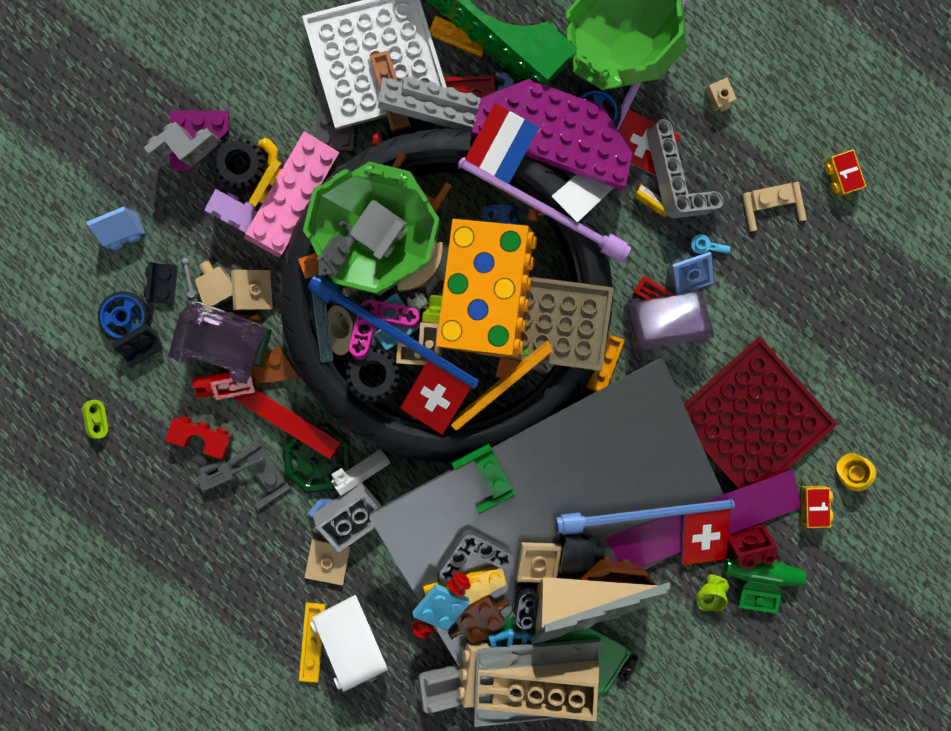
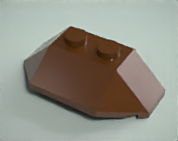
[577,557,657,585]

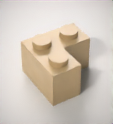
[396,322,441,365]

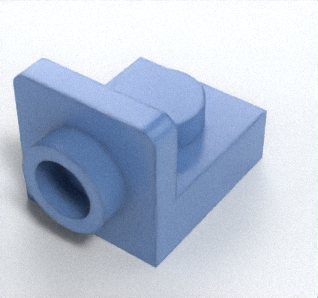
[495,72,514,91]

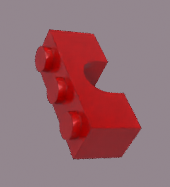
[165,415,233,459]

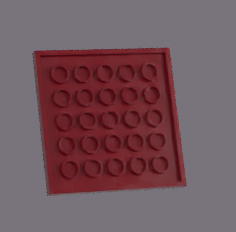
[683,337,837,489]

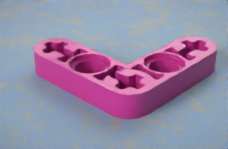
[349,300,420,359]

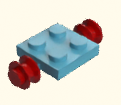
[412,573,471,639]

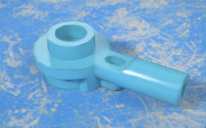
[691,234,730,254]

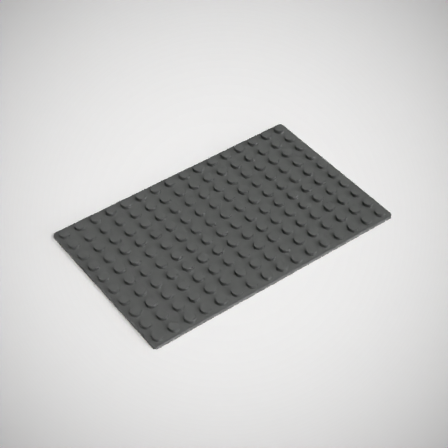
[369,358,724,668]

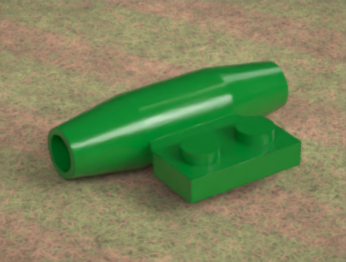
[724,558,806,614]

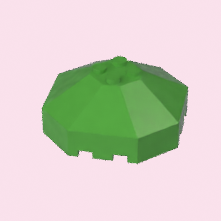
[566,0,687,90]
[303,162,441,295]

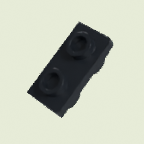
[143,262,178,304]
[112,323,163,368]

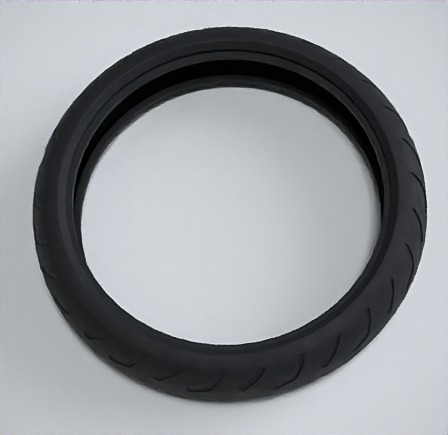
[280,129,613,462]

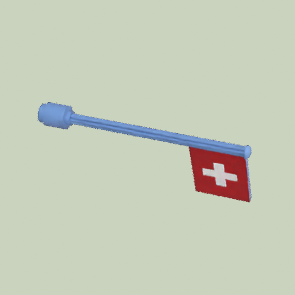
[555,498,735,565]

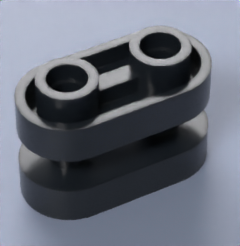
[512,582,539,629]

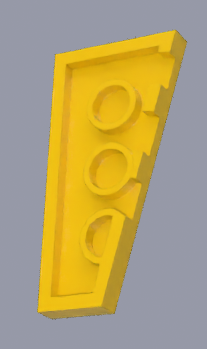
[423,566,507,605]

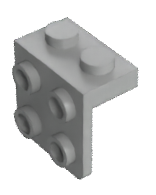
[351,201,408,259]

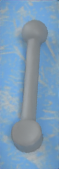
[181,258,196,298]

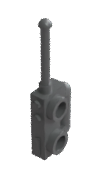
[197,457,265,491]

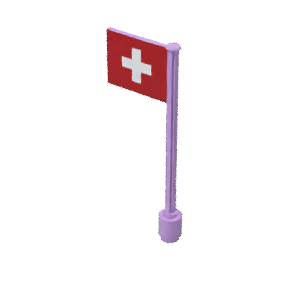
[617,0,688,177]

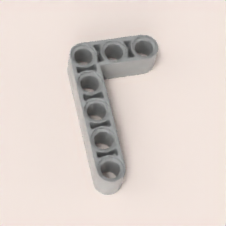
[647,119,723,218]

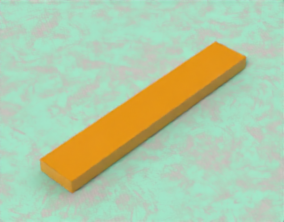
[451,341,552,430]

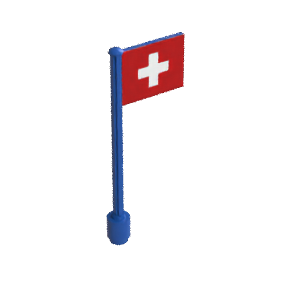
[308,274,479,435]

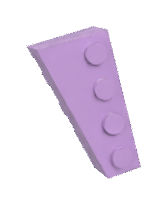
[204,189,257,233]

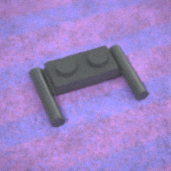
[226,440,291,510]

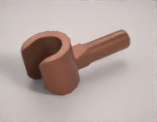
[527,208,556,222]

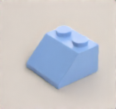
[87,207,146,250]

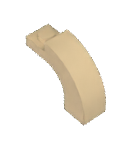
[398,238,443,292]

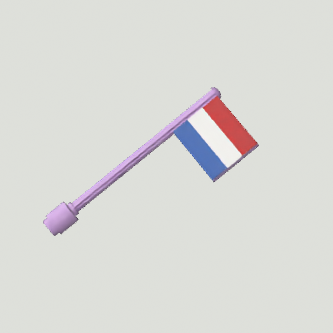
[458,103,631,262]

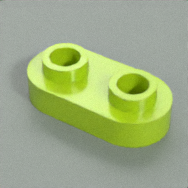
[82,400,108,439]

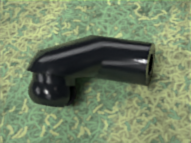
[618,654,639,682]

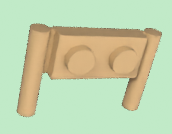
[742,182,807,232]

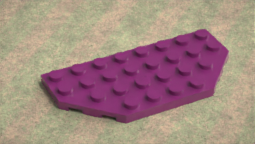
[470,79,632,190]

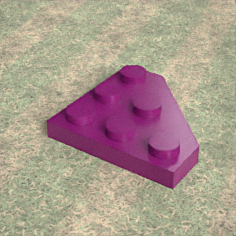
[169,111,230,171]

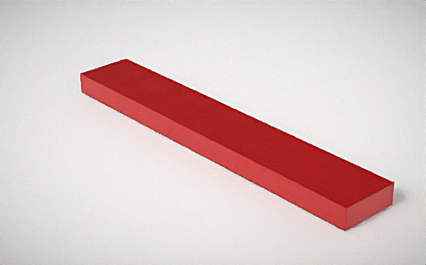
[233,388,342,459]

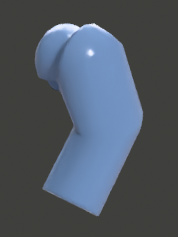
[308,499,333,518]

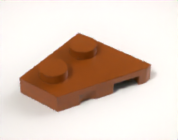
[251,346,300,384]

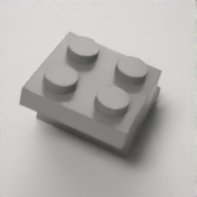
[144,122,222,167]

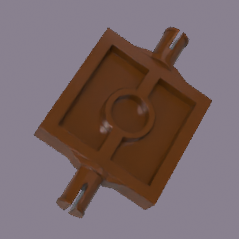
[448,595,510,645]

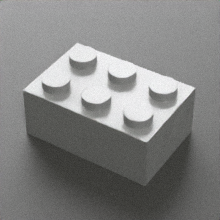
[313,482,382,553]

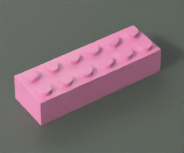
[244,131,339,258]

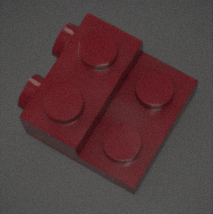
[728,523,778,569]

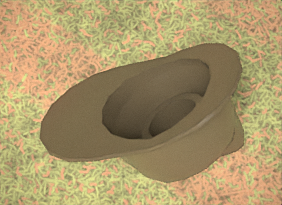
[328,305,357,355]

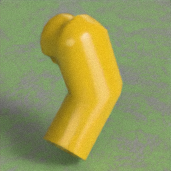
[258,138,278,165]

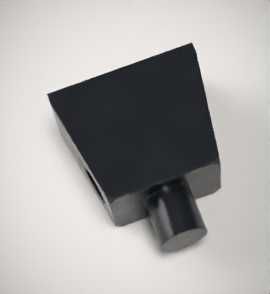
[558,533,605,573]

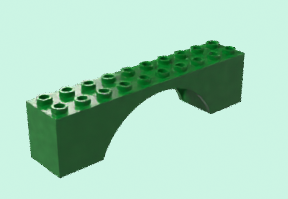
[426,0,578,86]

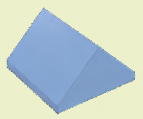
[667,252,714,296]

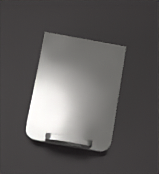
[414,664,463,713]

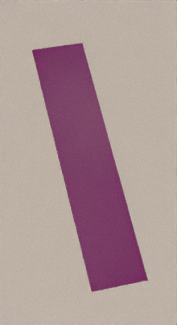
[606,469,802,567]

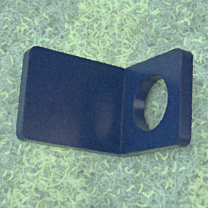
[482,204,519,225]

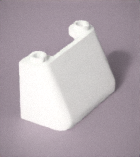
[310,595,388,692]

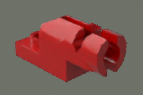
[192,371,255,400]

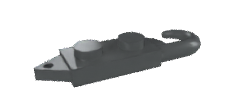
[317,221,355,277]

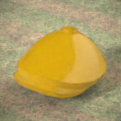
[836,453,876,491]

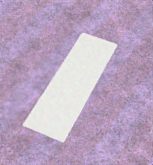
[552,175,613,222]

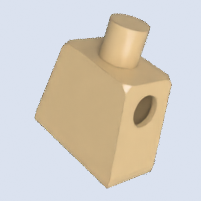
[195,261,233,311]

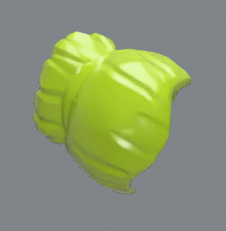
[696,575,729,611]

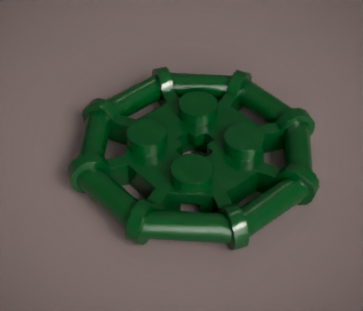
[282,423,352,494]

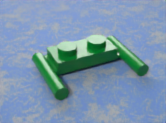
[452,444,516,515]

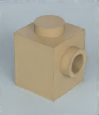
[705,78,737,112]

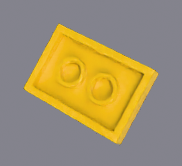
[248,159,282,207]

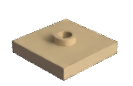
[231,270,273,310]
[304,539,351,585]
[516,542,562,583]

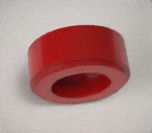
[372,132,385,146]

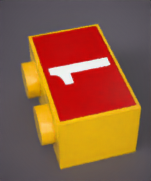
[824,149,866,197]
[801,486,833,528]

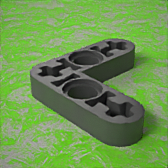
[438,530,513,584]

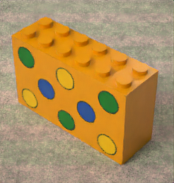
[436,219,537,358]

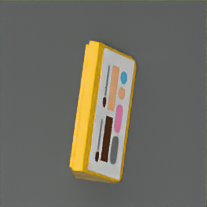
[634,185,668,217]

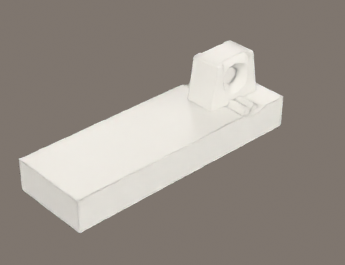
[331,449,390,496]

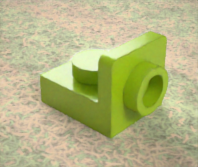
[422,295,442,324]

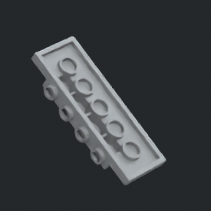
[378,76,481,131]

